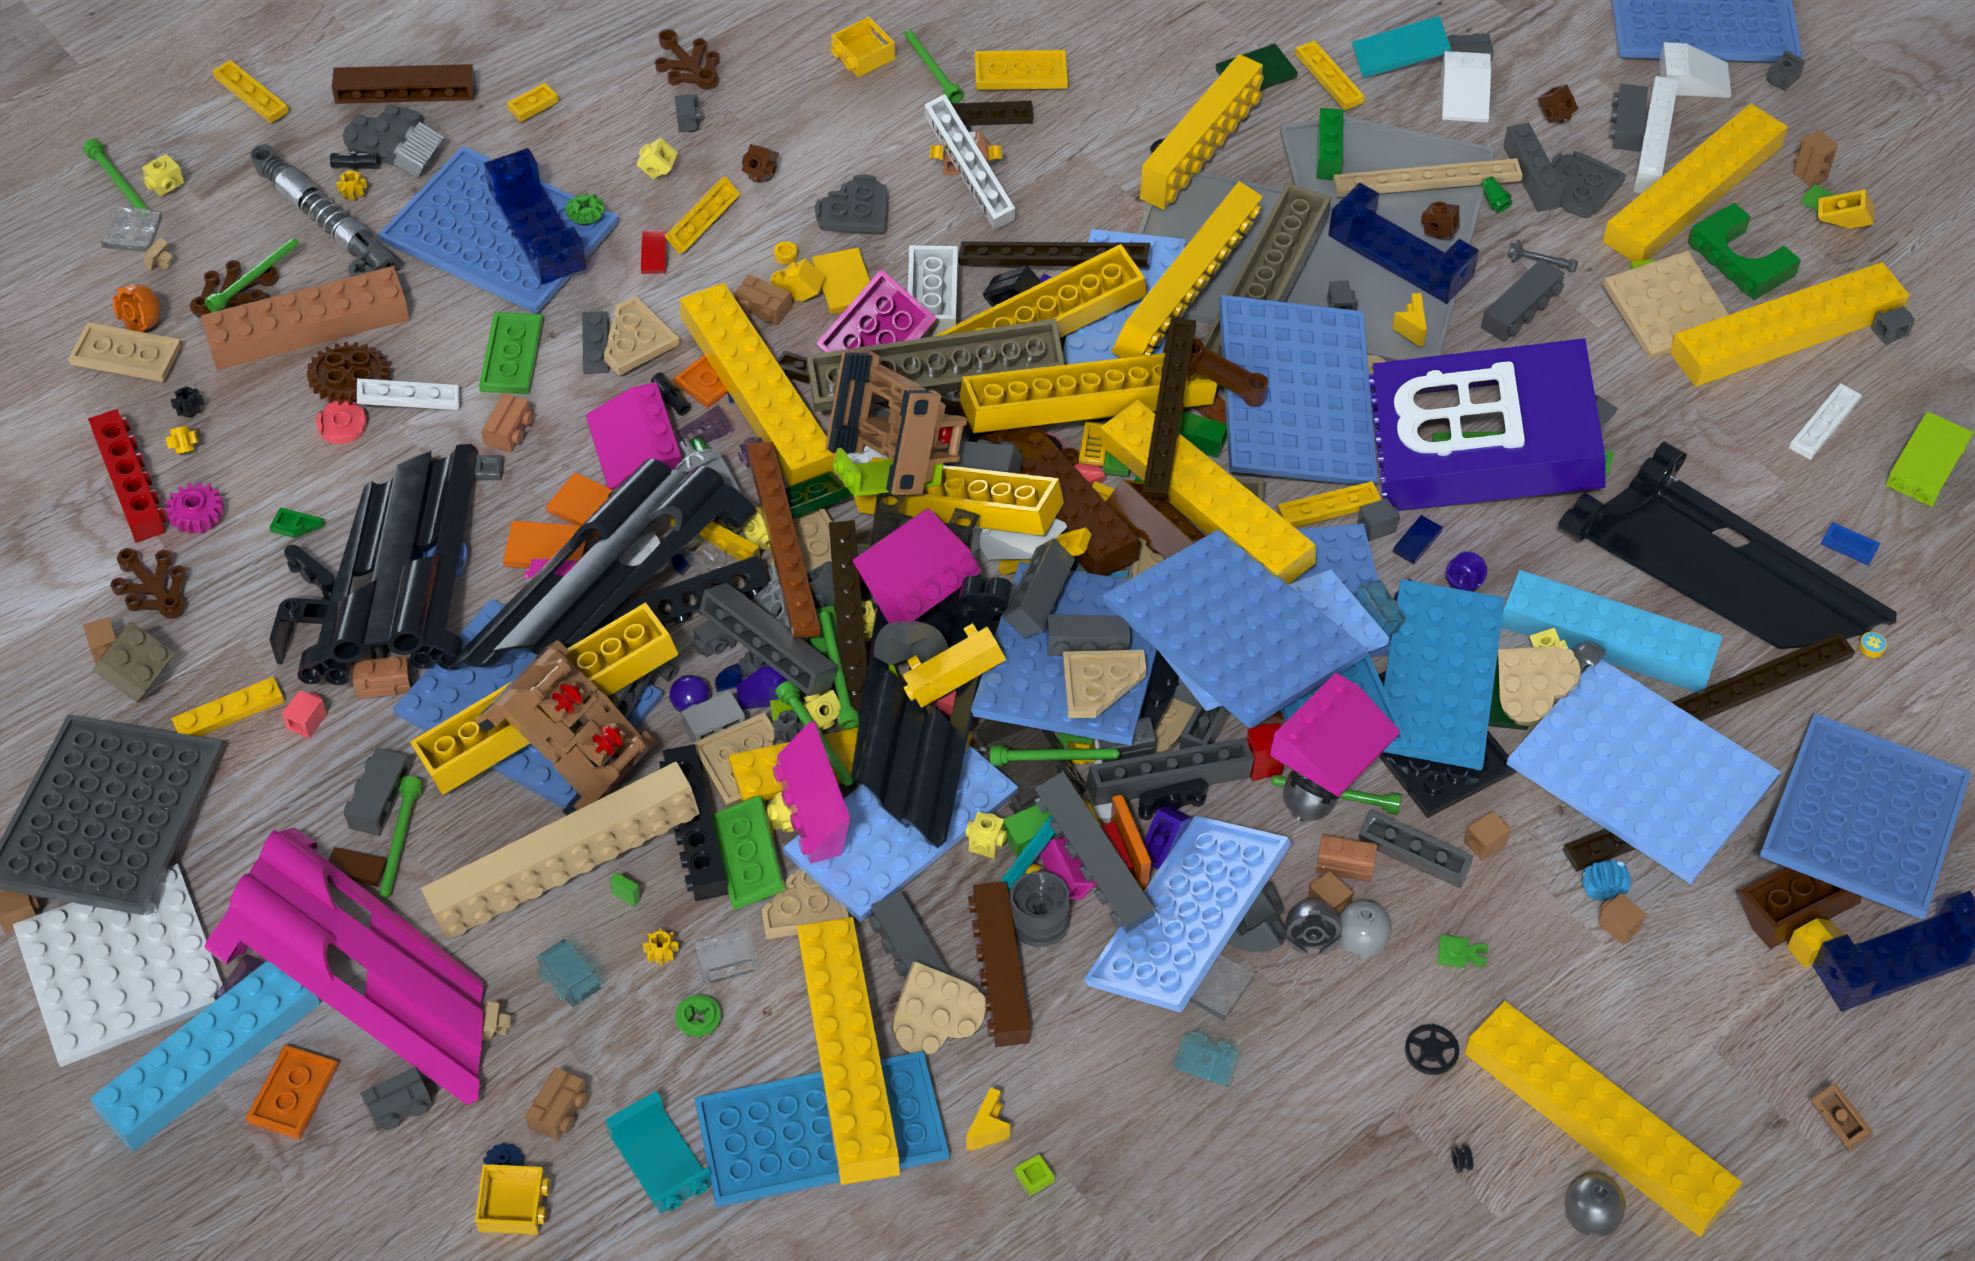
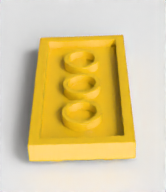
[974,50,1068,90]

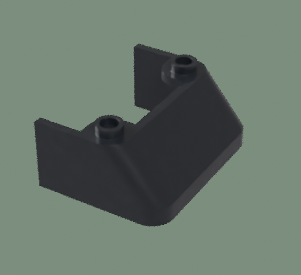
[269,595,388,665]

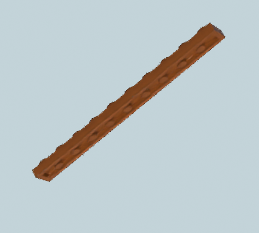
[747,442,820,638]

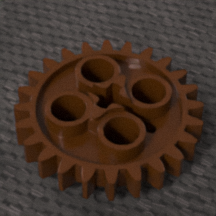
[307,342,390,405]

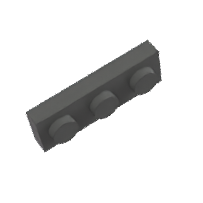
[582,311,609,374]

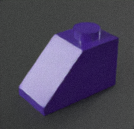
[736,666,789,710]
[1143,805,1192,870]

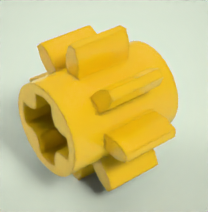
[336,171,367,200]
[165,425,199,454]
[643,928,679,966]

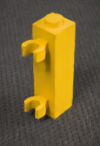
[903,623,1006,708]

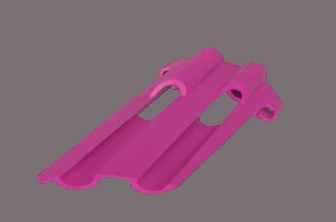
[205,828,483,1105]

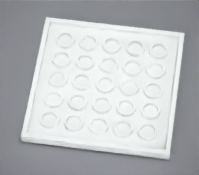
[13,863,226,1067]

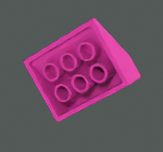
[816,269,937,352]
[586,382,682,490]
[852,508,982,623]
[1270,673,1400,797]
[773,721,850,864]

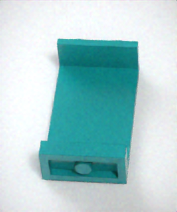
[605,1091,711,1214]

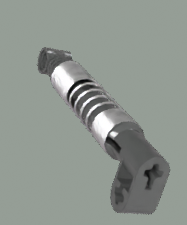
[250,144,399,277]

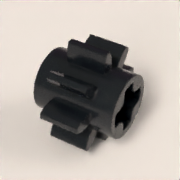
[171,386,204,418]

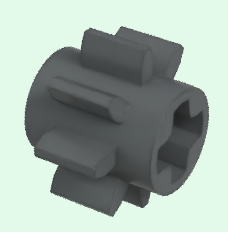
[739,651,769,677]
[772,711,804,743]

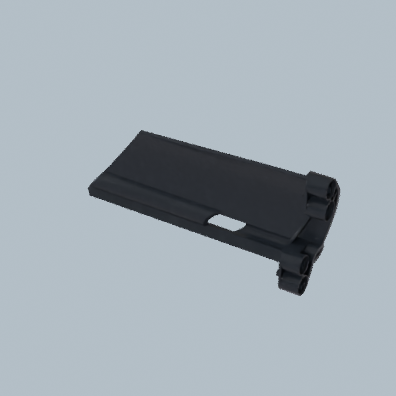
[1558,441,1897,649]

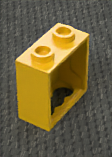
[831,17,895,77]
[475,1164,550,1235]

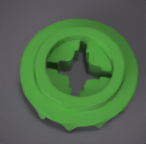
[566,192,604,224]
[675,995,721,1039]

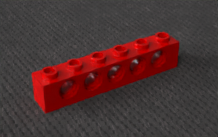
[88,409,167,543]

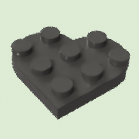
[343,105,421,167]
[1551,151,1626,219]
[815,174,887,233]

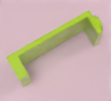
[1886,411,1974,507]
[833,448,943,497]

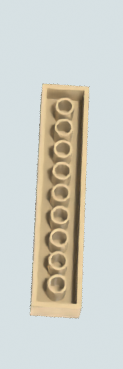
[421,761,700,940]

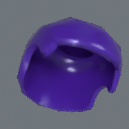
[1445,551,1488,592]
[669,675,711,712]

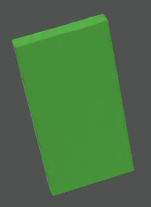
[479,312,544,394]
[711,795,786,911]

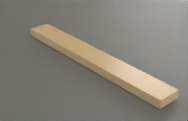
[1333,158,1523,197]

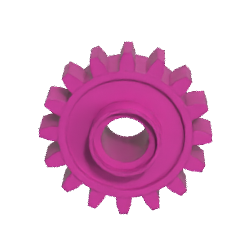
[165,482,224,534]

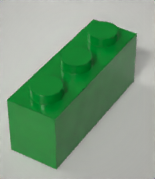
[1316,108,1344,179]

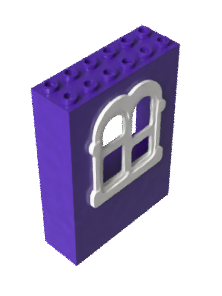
[1369,338,1606,511]

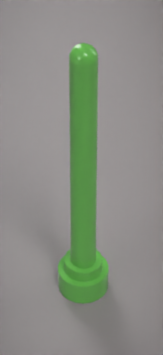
[904,30,964,103]
[83,138,150,217]
[205,238,298,312]
[819,611,860,730]
[775,681,853,786]
[990,745,1120,766]
[1271,775,1402,815]
[380,776,423,898]

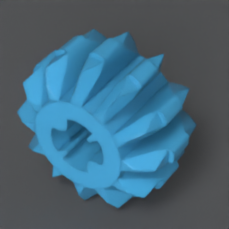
[1582,860,1631,901]

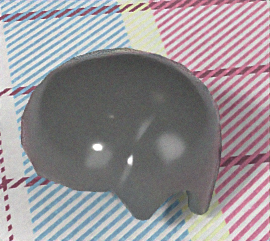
[1572,641,1606,675]

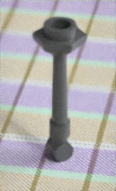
[1507,240,1578,272]

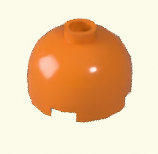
[112,284,161,332]

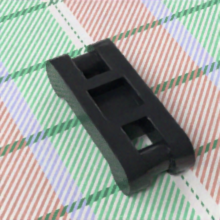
[284,545,335,597]
[1138,778,1208,820]

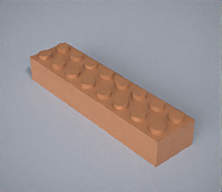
[201,266,410,370]

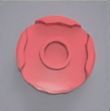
[316,401,368,444]

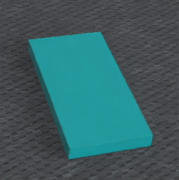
[1352,15,1451,78]

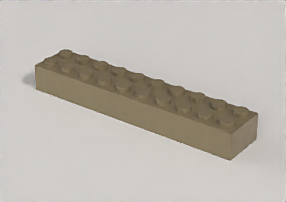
[1203,182,1331,356]
[807,319,1064,412]

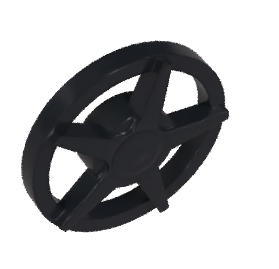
[1405,1024,1459,1075]

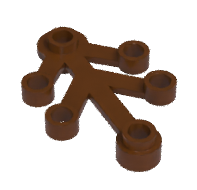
[655,29,720,89]
[190,260,279,318]
[110,548,187,619]

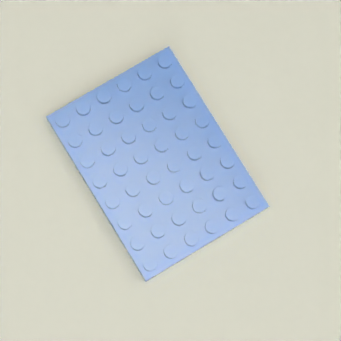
[1506,659,1781,885]

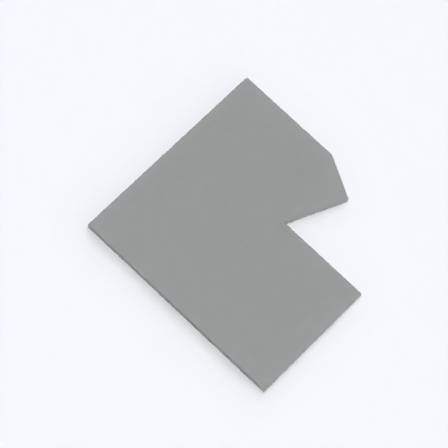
[1137,116,1496,362]

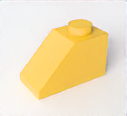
[1818,189,1874,229]
[1787,918,1850,969]

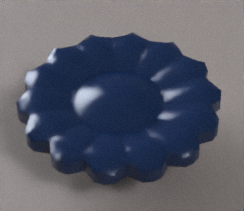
[483,1143,524,1166]

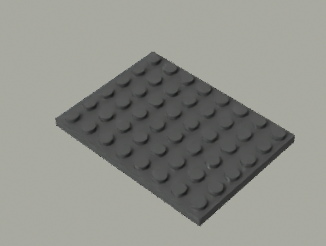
[0,714,224,915]

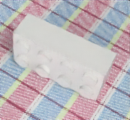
[908,245,958,338]

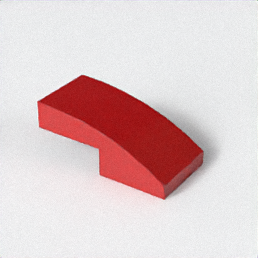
[641,230,667,274]

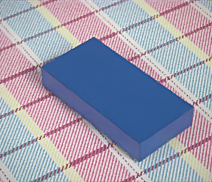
[1821,522,1880,566]

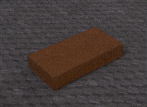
[328,847,387,887]

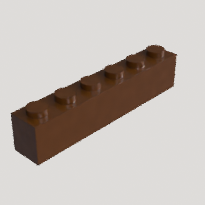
[332,64,476,104]
[968,882,1030,1047]

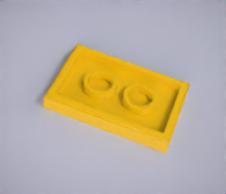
[812,248,870,315]

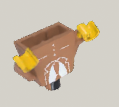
[929,125,1003,175]

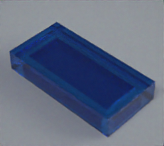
[1393,515,1443,565]

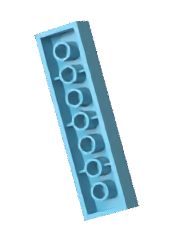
[1501,570,1723,692]
[90,961,320,1152]

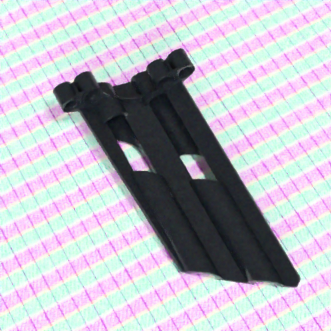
[297,444,478,686]
[450,459,757,668]
[851,574,1012,848]

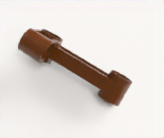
[1161,338,1268,407]

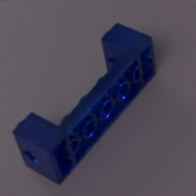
[484,148,587,285]
[1328,182,1479,304]
[1812,891,1975,1012]

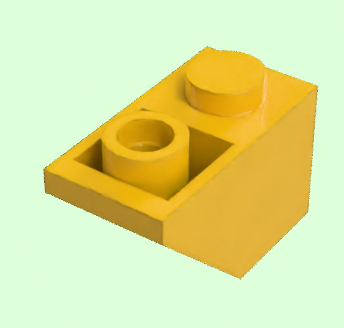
[769,258,825,302]

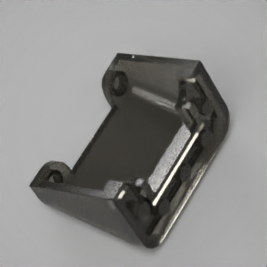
[970,719,1088,814]

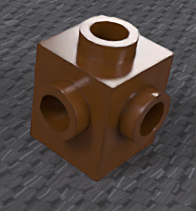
[1537,84,1579,123]
[742,144,779,182]
[1421,201,1460,238]

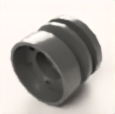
[1010,871,1069,947]

